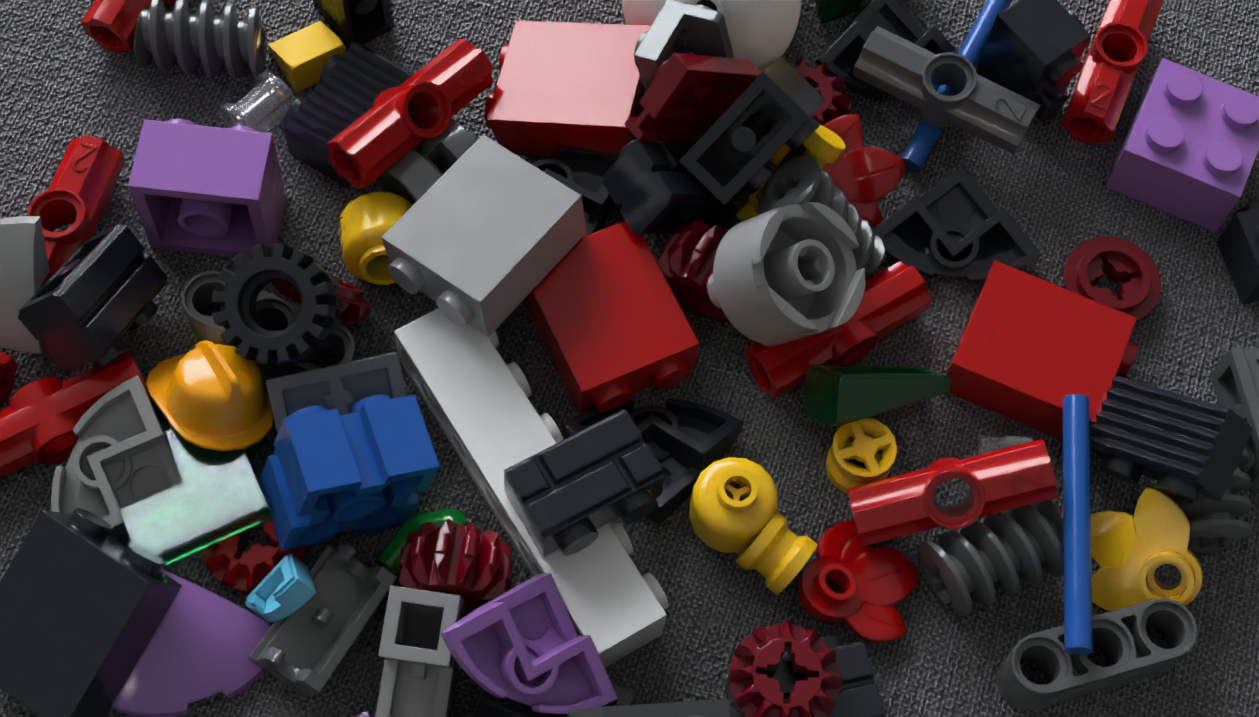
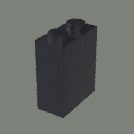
[0,508,182,717]

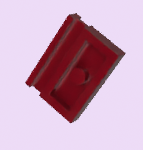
[624,53,762,143]

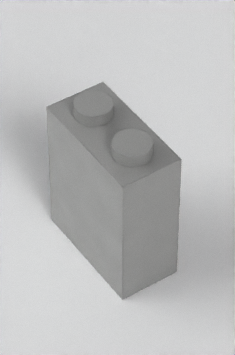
[381,135,587,337]

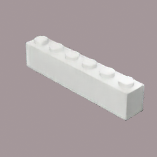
[394,308,669,668]

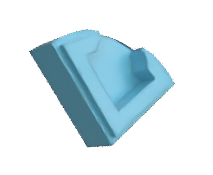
[245,553,316,622]

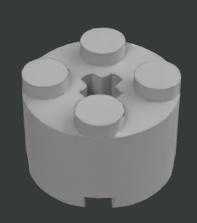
[707,202,866,347]

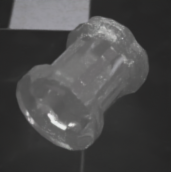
[218,71,297,133]

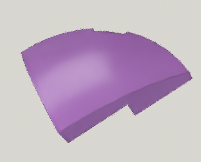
[110,569,271,717]
[440,573,618,714]

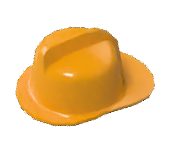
[146,340,274,451]

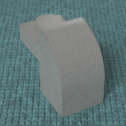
[375,585,465,717]

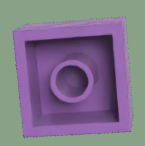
[1105,58,1259,233]
[128,119,286,257]

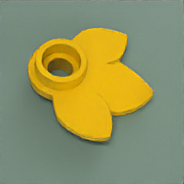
[1091,487,1203,611]

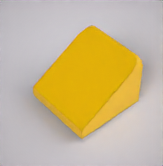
[268,21,346,93]

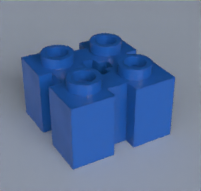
[259,395,440,551]

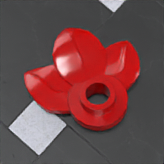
[822,114,905,230]
[798,520,920,643]

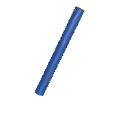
[900,0,1013,173]
[1062,394,1093,656]

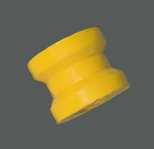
[825,418,897,494]
[735,511,818,595]

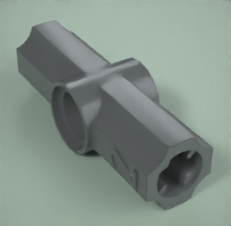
[852,26,1040,155]

